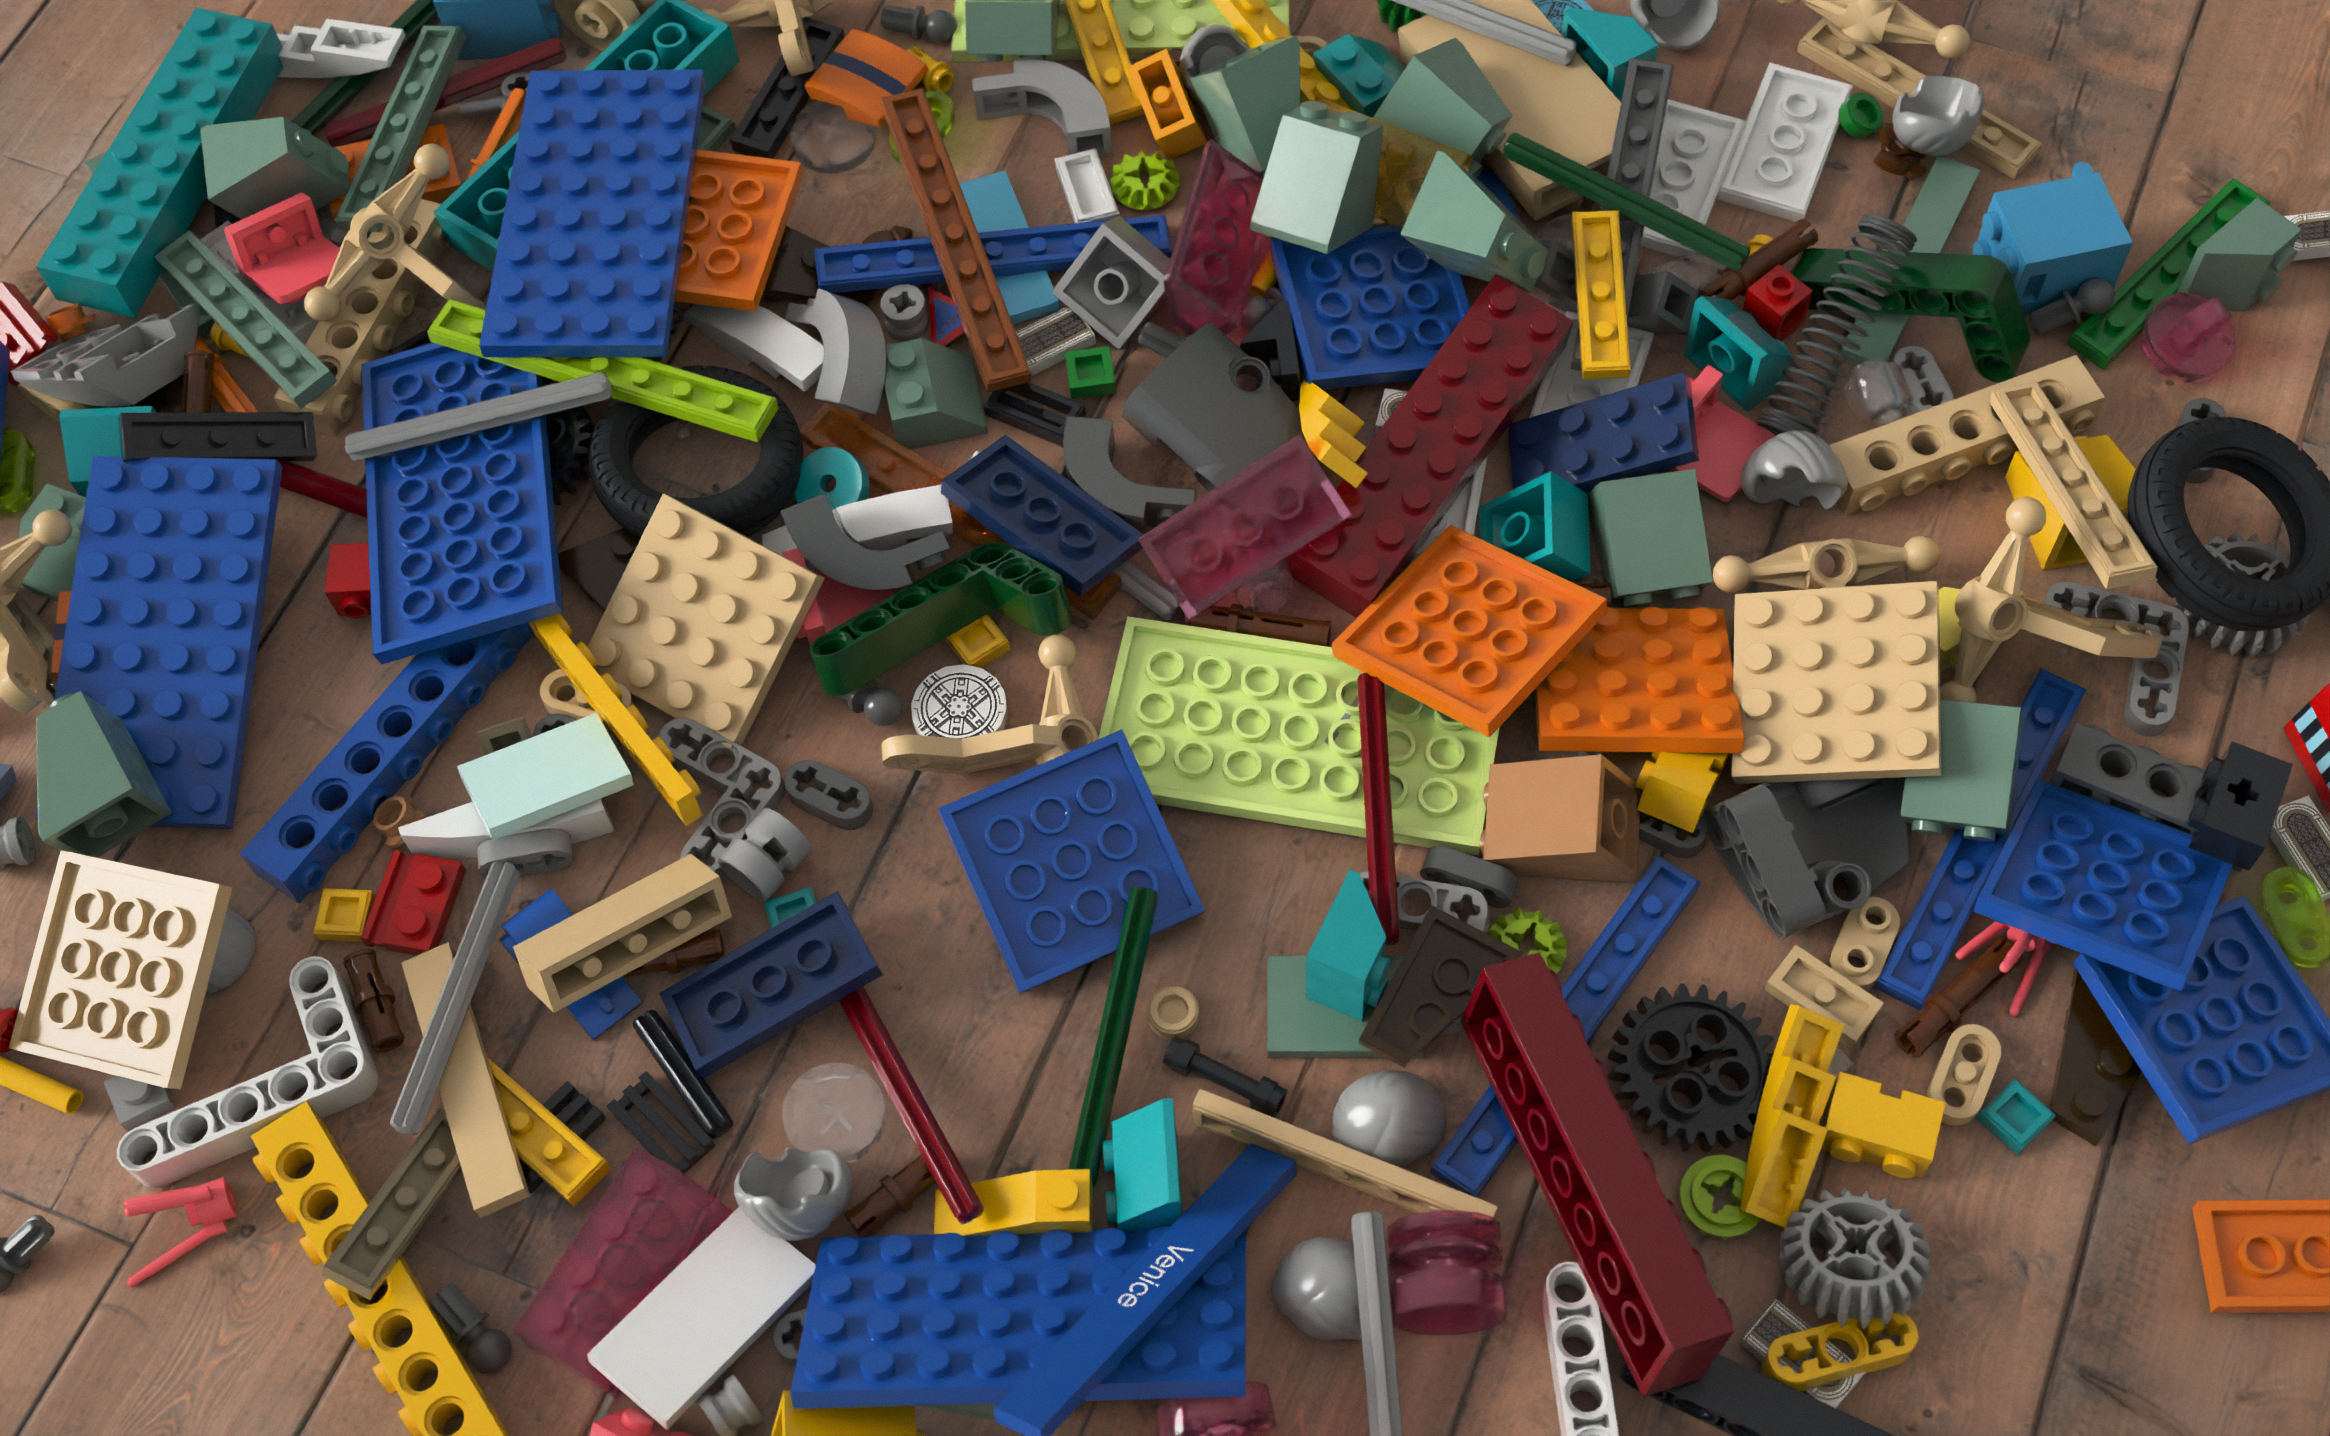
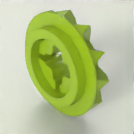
[1110,149,1180,210]
[1487,907,1567,974]
[1678,1155,1761,1241]

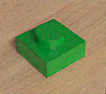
[1065,346,1116,399]

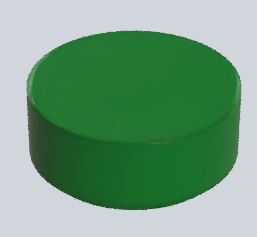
[1838,93,1884,139]

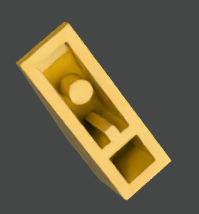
[934,1169,1094,1236]

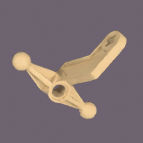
[701,0,835,77]
[1775,0,1970,59]
[304,144,487,321]
[1940,497,2164,703]
[0,509,73,713]
[1712,535,1941,593]
[881,634,1098,774]

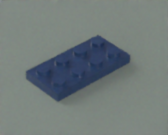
[1508,372,1699,492]
[941,435,1145,597]
[659,891,883,1079]

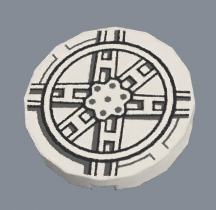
[911,664,1008,739]

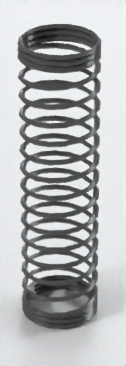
[1756,213,1917,436]

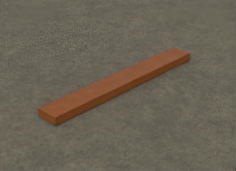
[881,88,1031,393]

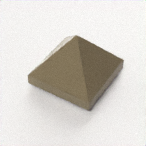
[477,716,532,755]

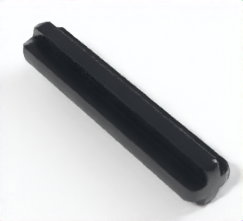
[633,1010,733,1139]

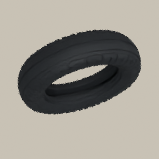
[589,365,804,539]
[2128,417,2330,631]

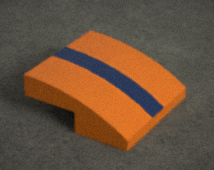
[804,29,928,128]

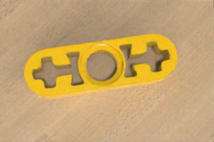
[1762,1312,1918,1392]

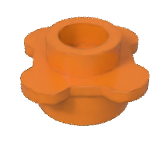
[45,304,96,340]

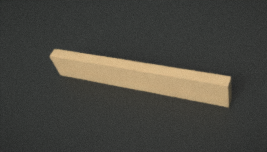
[1797,17,2042,180]
[1990,382,2158,590]
[401,942,530,1218]
[1192,1089,1498,1240]

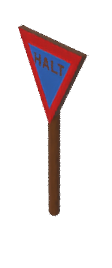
[890,227,965,347]

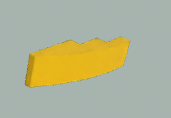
[1299,379,1368,488]
[1740,1004,1844,1228]

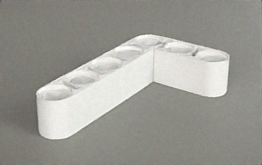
[117,956,379,1188]
[1542,1261,1619,1436]

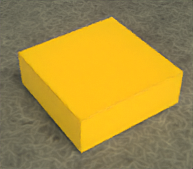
[945,614,1011,668]
[313,888,376,942]

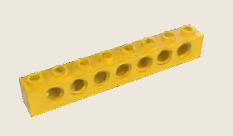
[250,1101,510,1436]

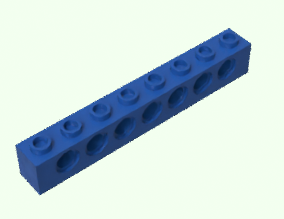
[240,622,535,903]

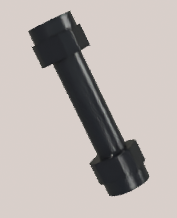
[1163,1036,1288,1118]

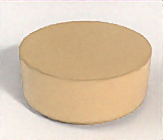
[1147,986,1199,1040]

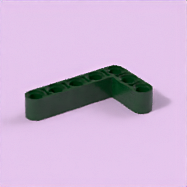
[1790,248,2031,383]
[810,542,1073,696]

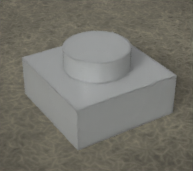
[104,1075,176,1131]

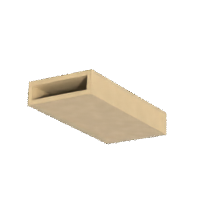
[1398,0,1621,221]

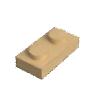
[1764,944,1884,1049]

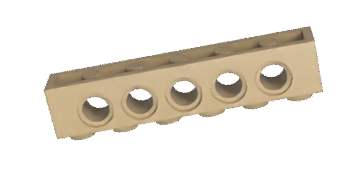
[274,199,449,437]
[1829,355,2105,515]

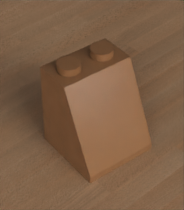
[1480,754,1641,883]

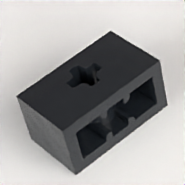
[2186,742,2293,871]

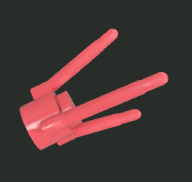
[1955,921,2053,1017]
[124,1177,238,1287]

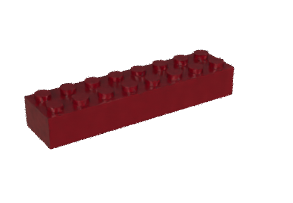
[1287,274,1574,618]
[1460,952,1734,1397]

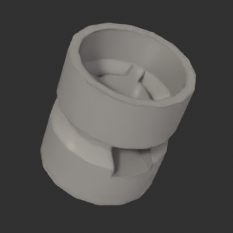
[717,808,812,902]

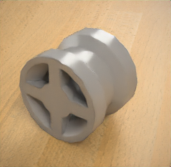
[881,284,929,341]
[0,817,35,871]
[697,1374,764,1436]

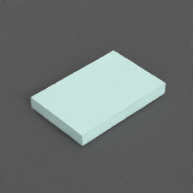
[457,713,634,841]

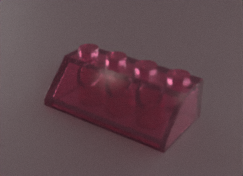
[1163,139,1266,336]
[1138,434,1352,620]
[513,1147,733,1399]

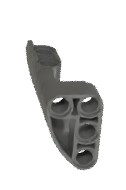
[1122,321,1311,542]
[1703,777,1910,939]

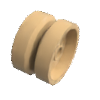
[553,0,657,52]

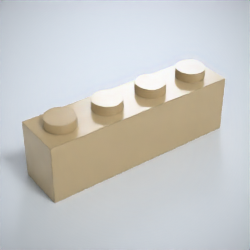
[513,854,732,1013]

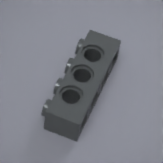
[2049,722,2243,872]

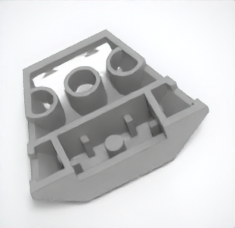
[11,303,201,407]

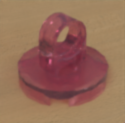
[2140,293,2236,384]

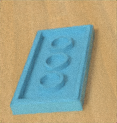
[960,170,1060,325]

